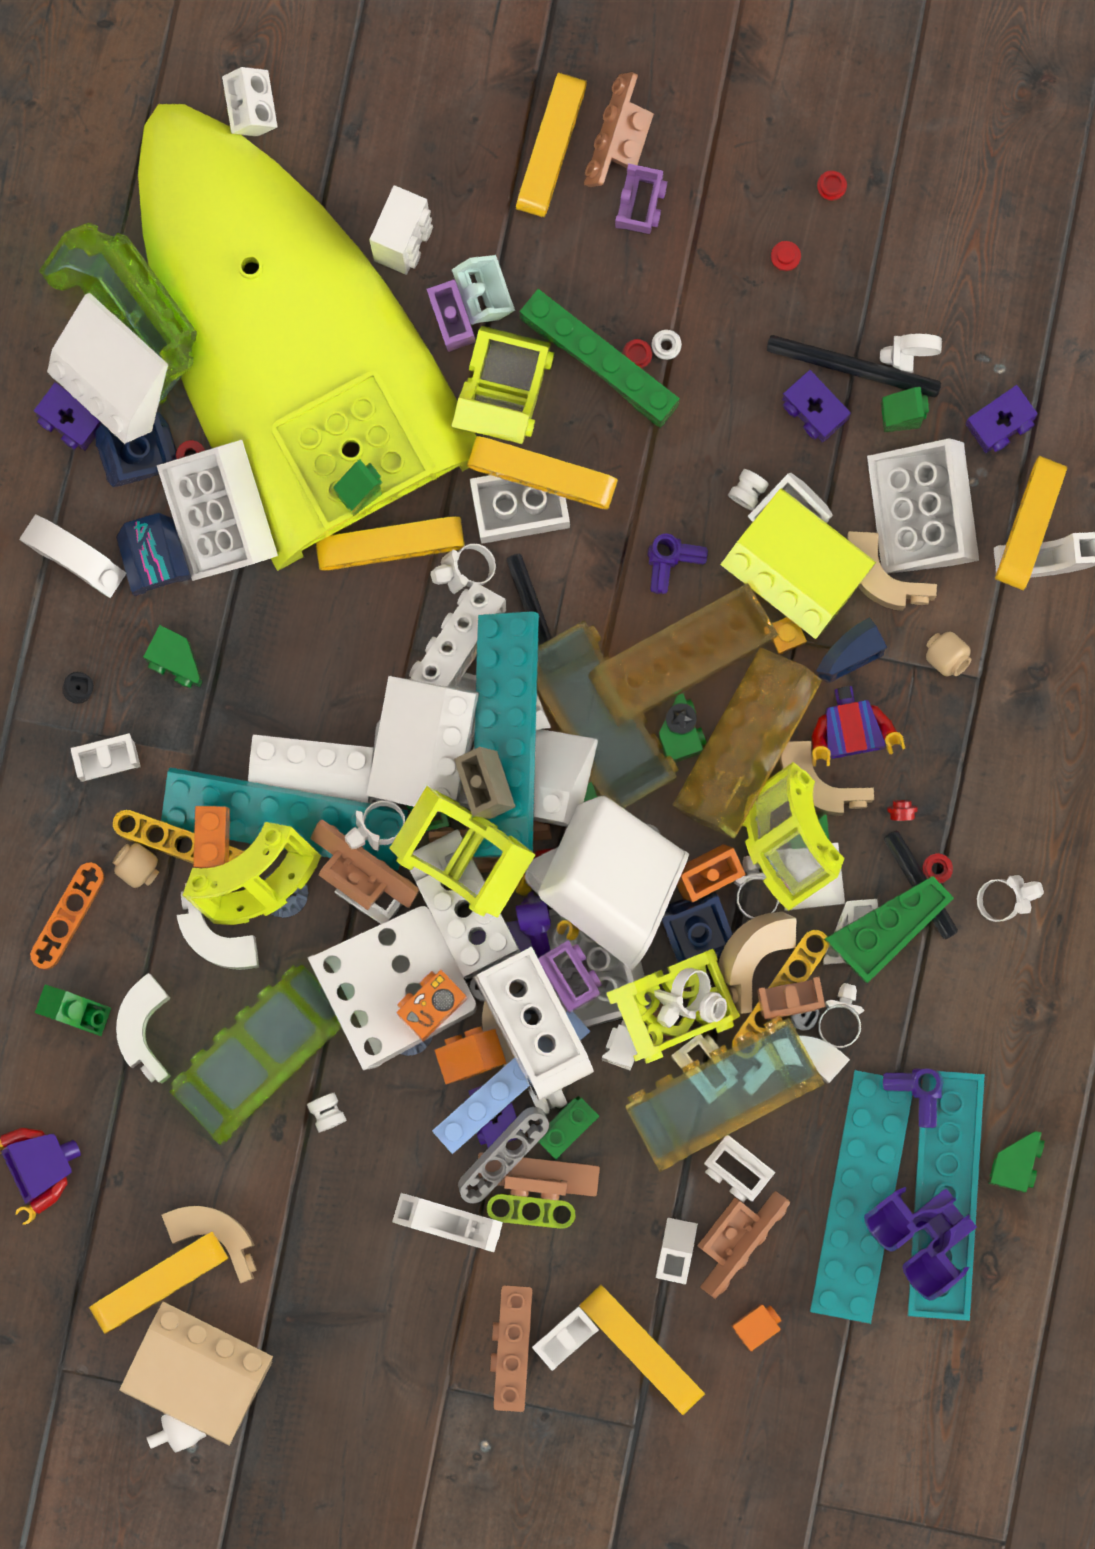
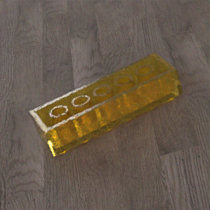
[588,583,779,728]
[673,647,822,839]

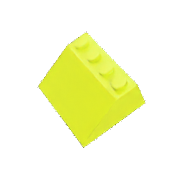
[720,488,876,639]

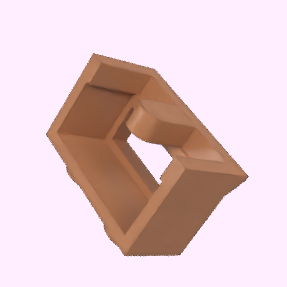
[757,977,825,1020]

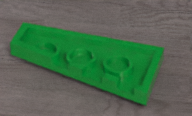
[824,876,954,983]

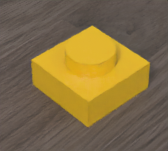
[767,617,807,654]

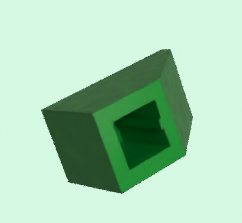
[880,387,929,432]
[333,459,383,516]
[143,625,203,689]
[658,693,707,765]
[35,984,111,1036]
[988,1131,1045,1193]

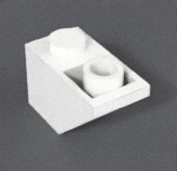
[655,1218,698,1284]

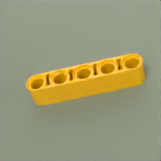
[516,72,587,218]
[467,436,618,510]
[995,455,1067,591]
[316,516,465,571]
[113,810,244,864]
[732,930,829,1059]
[89,1232,228,1334]
[579,1284,705,1415]

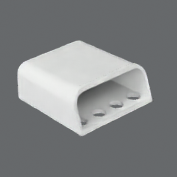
[539,796,689,971]
[308,906,477,1070]

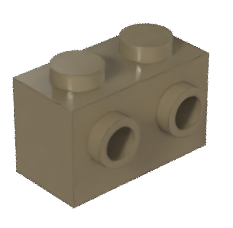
[454,747,515,819]

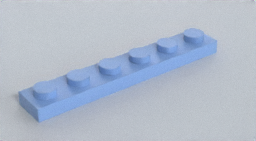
[432,1011,590,1154]

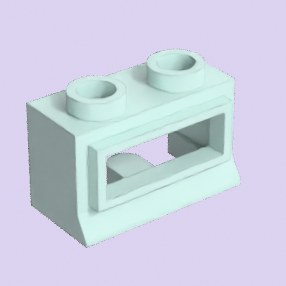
[452,255,515,325]

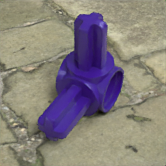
[648,534,708,594]
[516,892,551,958]
[883,1068,944,1128]

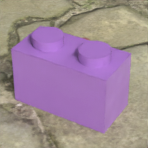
[427,279,476,352]

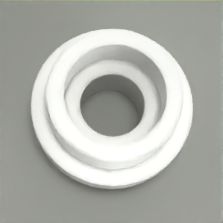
[652,330,682,360]
[699,992,727,1023]

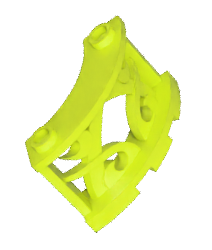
[606,949,740,1064]

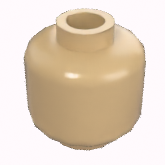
[926,632,971,676]
[112,843,159,888]

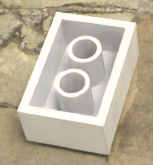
[369,185,433,275]
[470,475,570,544]

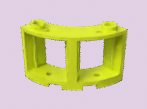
[389,786,535,918]
[182,822,321,925]

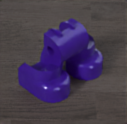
[864,1187,977,1301]

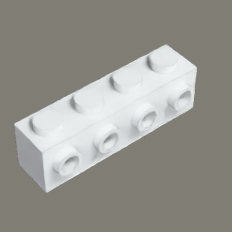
[409,582,506,688]

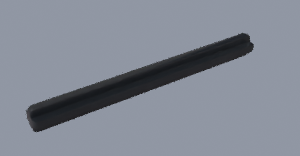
[767,335,941,398]

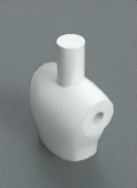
[146,1414,206,1453]

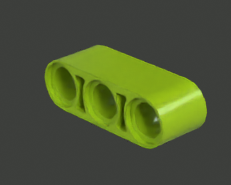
[487,1194,576,1229]

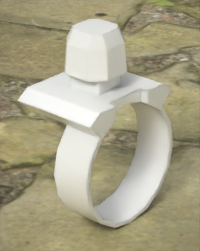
[880,334,942,373]
[430,544,496,594]
[345,801,405,851]
[734,856,779,919]
[977,875,1044,922]
[654,968,711,1028]
[818,983,865,1048]

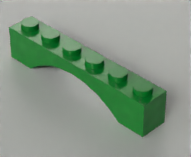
[519,289,680,429]

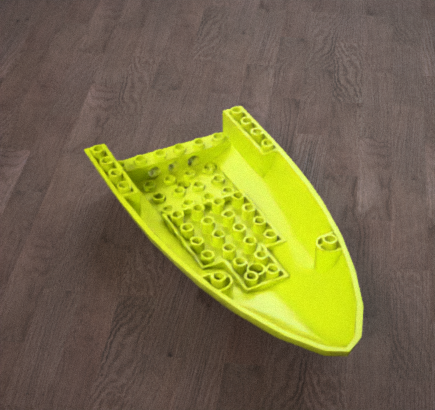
[138,104,477,571]

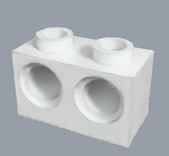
[222,67,277,136]

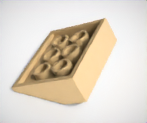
[119,1302,273,1446]

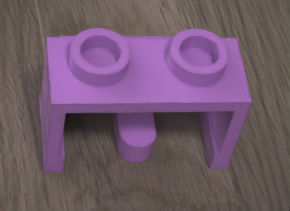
[615,163,668,234]
[538,940,602,1014]

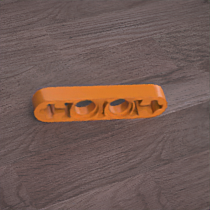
[30,862,105,970]

